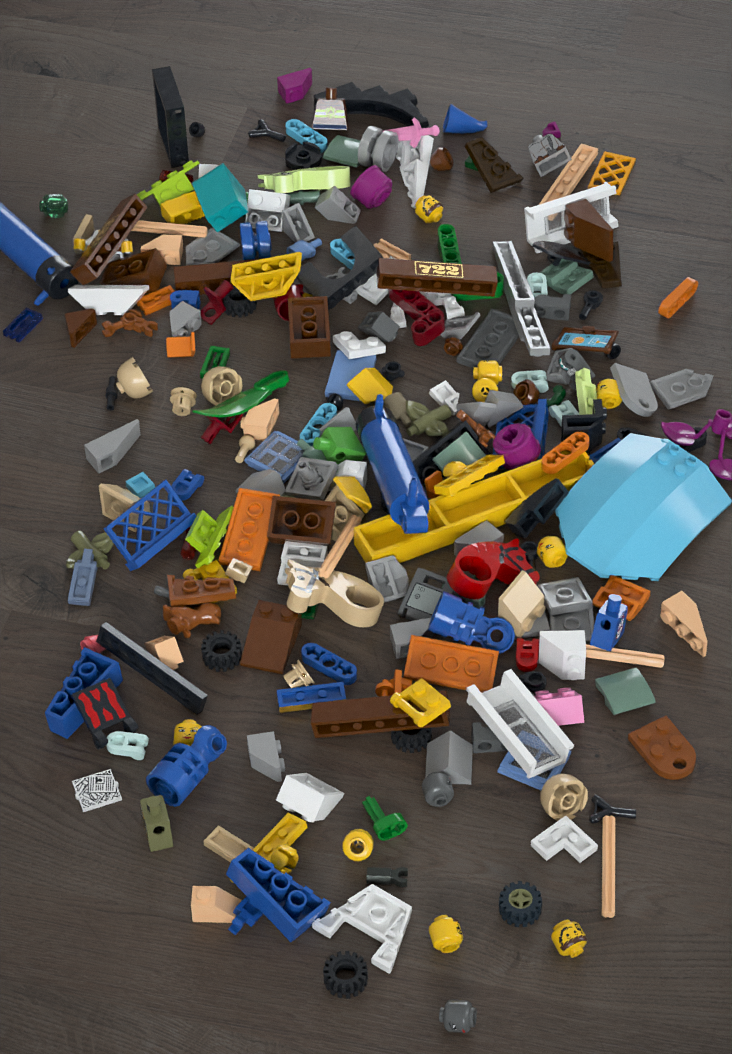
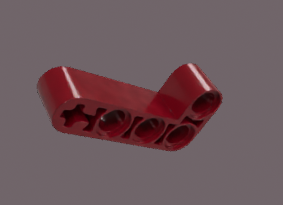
[388,289,445,346]

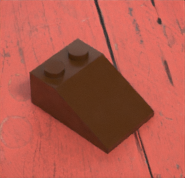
[564,199,613,262]
[99,248,167,293]
[288,296,331,358]
[267,496,336,545]
[240,600,302,675]

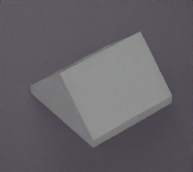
[425,731,473,785]

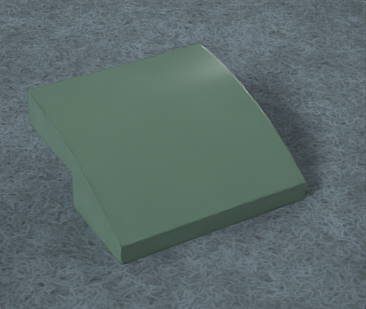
[323,135,361,167]
[539,259,594,295]
[432,432,486,478]
[595,667,655,715]

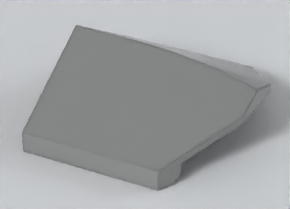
[439,312,481,340]
[236,469,286,496]
[365,555,409,603]

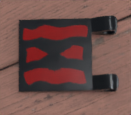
[71,678,139,750]

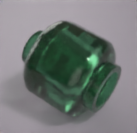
[39,194,68,218]

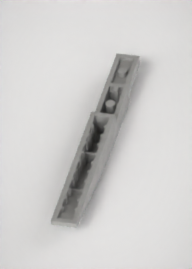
[493,241,550,357]

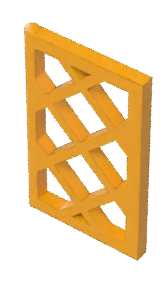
[588,151,636,196]

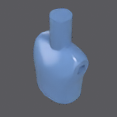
[286,238,322,261]

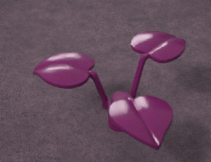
[661,409,732,480]

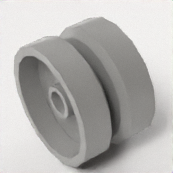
[358,126,399,172]

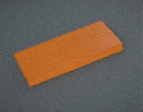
[218,488,280,571]
[403,635,499,693]

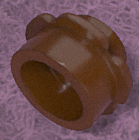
[444,337,463,356]

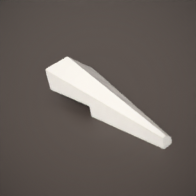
[396,135,434,209]

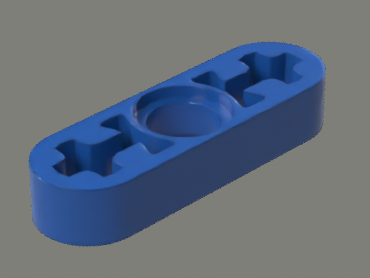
[301,643,357,685]

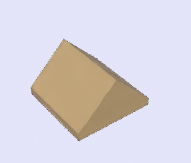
[325,485,365,541]

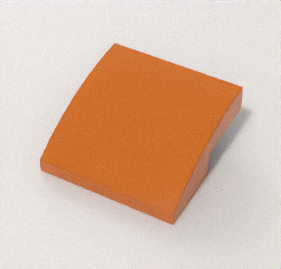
[592,575,651,621]

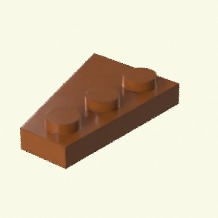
[167,575,236,607]

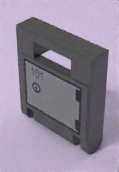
[398,567,456,621]

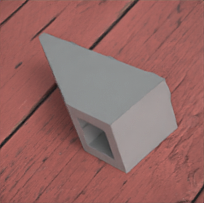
[84,419,141,473]

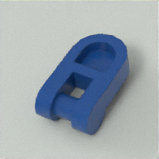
[171,469,204,501]

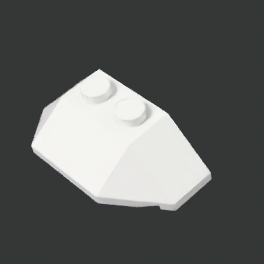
[68,285,149,315]

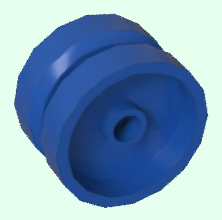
[240,221,272,260]

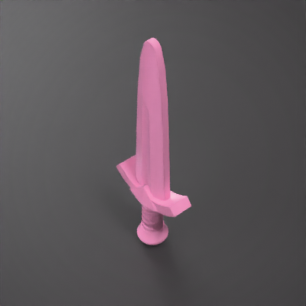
[383,118,440,148]

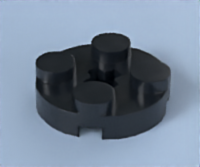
[285,142,322,170]

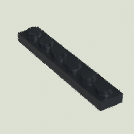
[96,622,208,715]

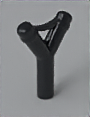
[248,119,286,142]
[589,795,637,824]

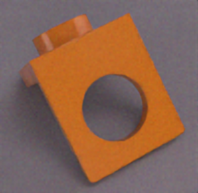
[166,332,195,358]

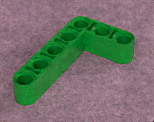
[438,224,504,302]

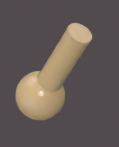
[235,435,255,463]

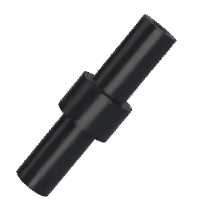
[105,376,118,411]

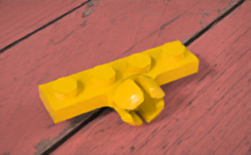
[433,455,505,497]
[230,813,308,883]

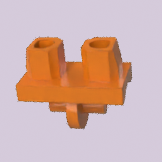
[375,669,412,697]

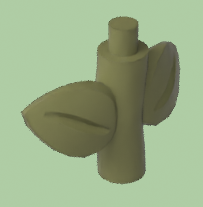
[406,400,452,436]
[66,531,116,570]

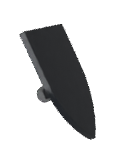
[532,241,590,266]

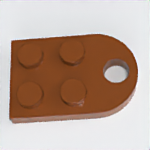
[628,716,696,780]

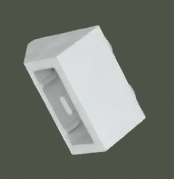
[245,189,290,232]

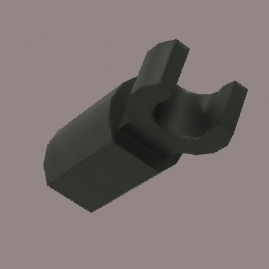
[366,867,408,887]

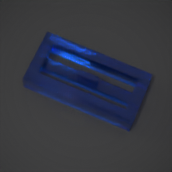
[3,307,43,342]

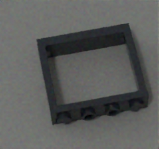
[152,66,189,168]

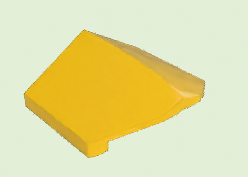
[346,368,393,404]
[333,476,372,514]

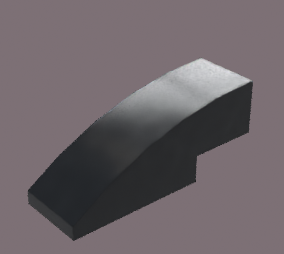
[505,478,569,539]

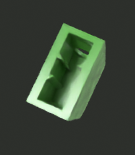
[313,427,366,464]

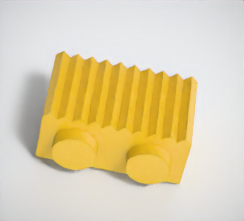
[161,191,205,224]

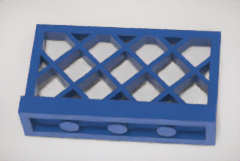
[492,399,549,469]
[103,480,196,571]

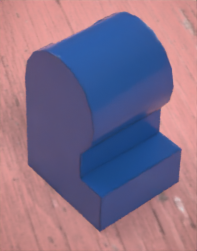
[170,290,201,310]

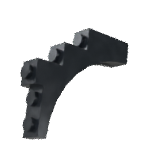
[314,82,429,128]

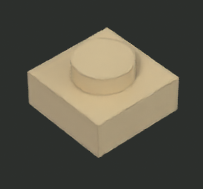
[225,558,253,583]

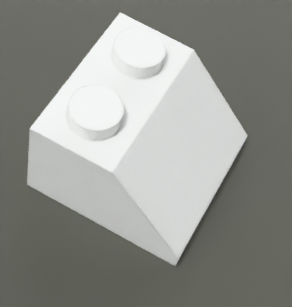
[538,630,586,680]
[276,773,344,823]

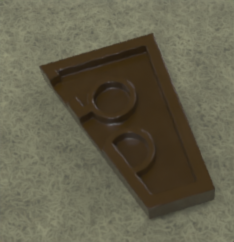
[464,137,524,193]
[580,242,622,289]

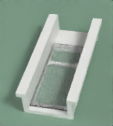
[524,182,618,253]
[466,669,574,779]

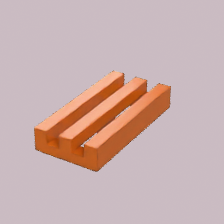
[136,285,175,316]

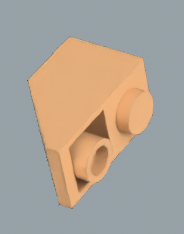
[141,234,183,265]

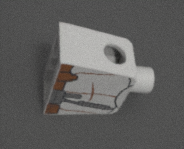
[528,134,572,177]

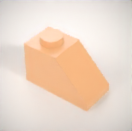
[241,399,279,441]
[144,635,184,670]
[191,886,242,923]

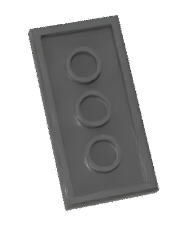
[457,309,519,368]

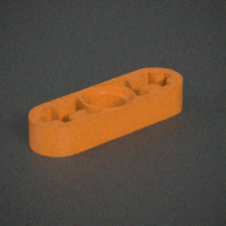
[658,277,698,318]
[541,432,589,474]

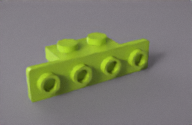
[137,160,200,207]
[185,505,234,568]

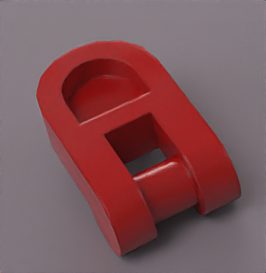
[516,638,539,672]

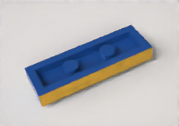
[277,682,346,713]

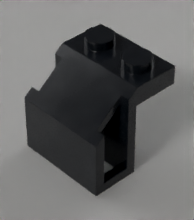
[561,399,607,456]

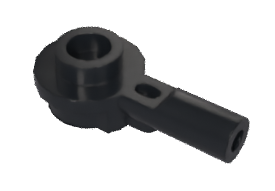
[579,290,603,320]
[520,541,539,570]
[502,671,547,692]

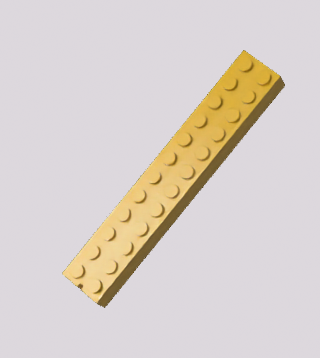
[354,450,594,563]

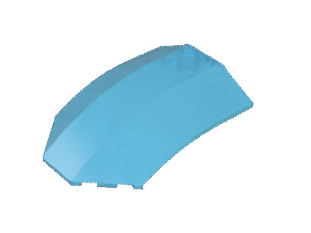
[555,433,732,581]

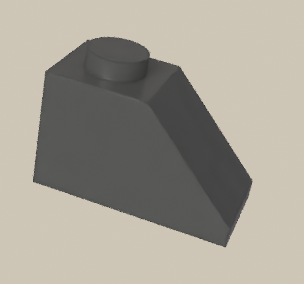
[358,312,400,342]

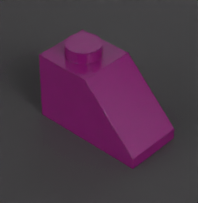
[277,68,312,104]

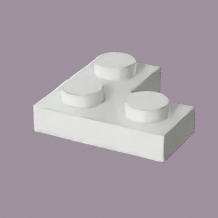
[333,331,386,359]
[531,816,598,863]

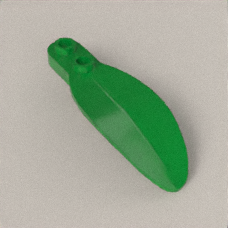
[192,370,290,417]

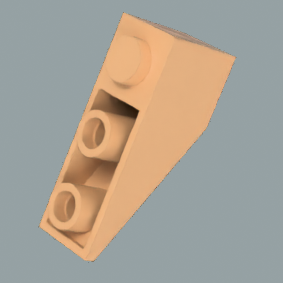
[660,591,708,657]

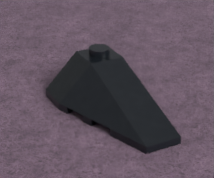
[412,421,491,484]

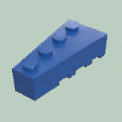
[45,647,123,739]
[226,848,331,942]

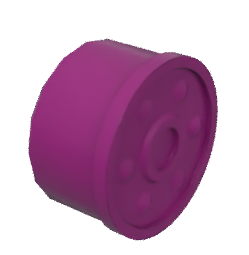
[350,165,392,209]
[493,423,541,470]

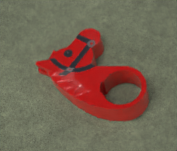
[447,538,540,599]

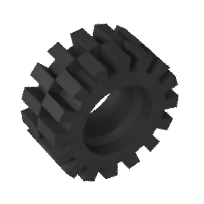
[222,285,257,318]
[201,630,242,672]
[391,728,432,753]
[323,951,368,999]

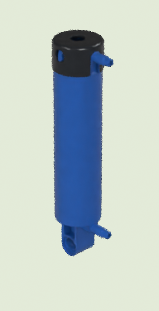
[0,202,79,306]
[355,394,429,534]

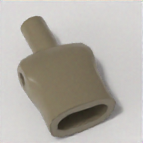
[383,392,412,427]

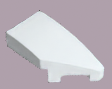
[429,380,459,415]

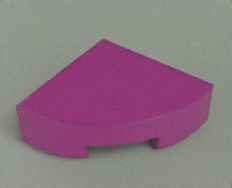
[542,121,561,138]

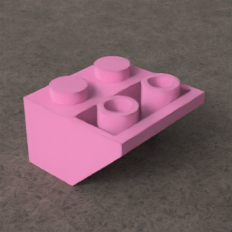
[534,688,584,726]

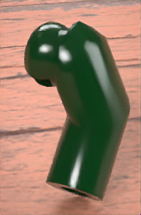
[547,385,566,409]

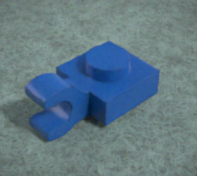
[228,896,264,935]

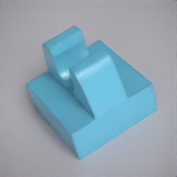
[126,472,155,498]

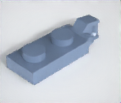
[68,549,97,606]

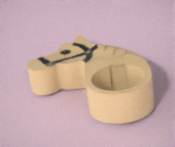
[285,560,384,627]

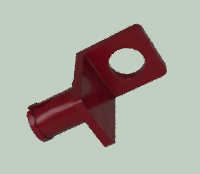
[200,280,234,325]
[200,413,244,445]

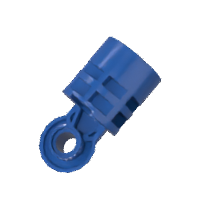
[428,591,515,653]
[146,725,227,807]

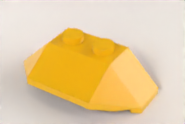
[230,252,302,301]

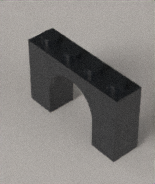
[297,225,383,310]

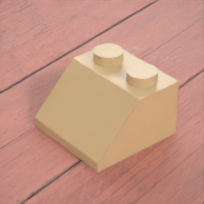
[99,483,151,532]
[498,570,545,638]

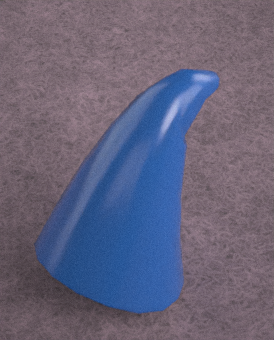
[443,104,487,134]

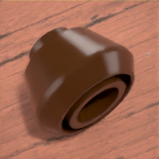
[430,147,454,171]
[513,379,540,405]

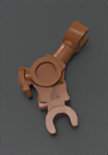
[102,309,158,337]
[456,409,496,448]

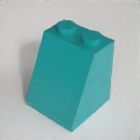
[192,163,248,232]

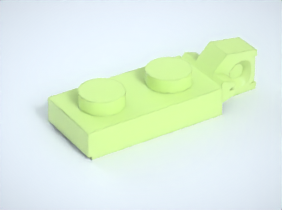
[575,368,597,415]

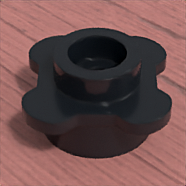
[381,361,405,381]

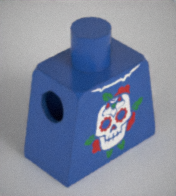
[590,594,628,652]

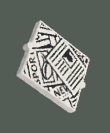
[72,769,122,812]

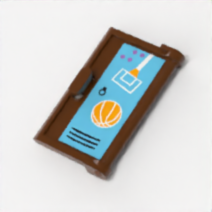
[552,326,619,354]

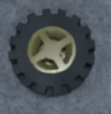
[499,881,542,927]

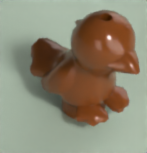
[163,602,222,639]

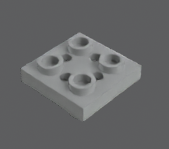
[285,457,339,501]

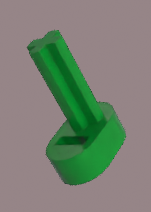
[362,796,408,841]

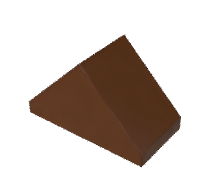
[65,309,97,348]

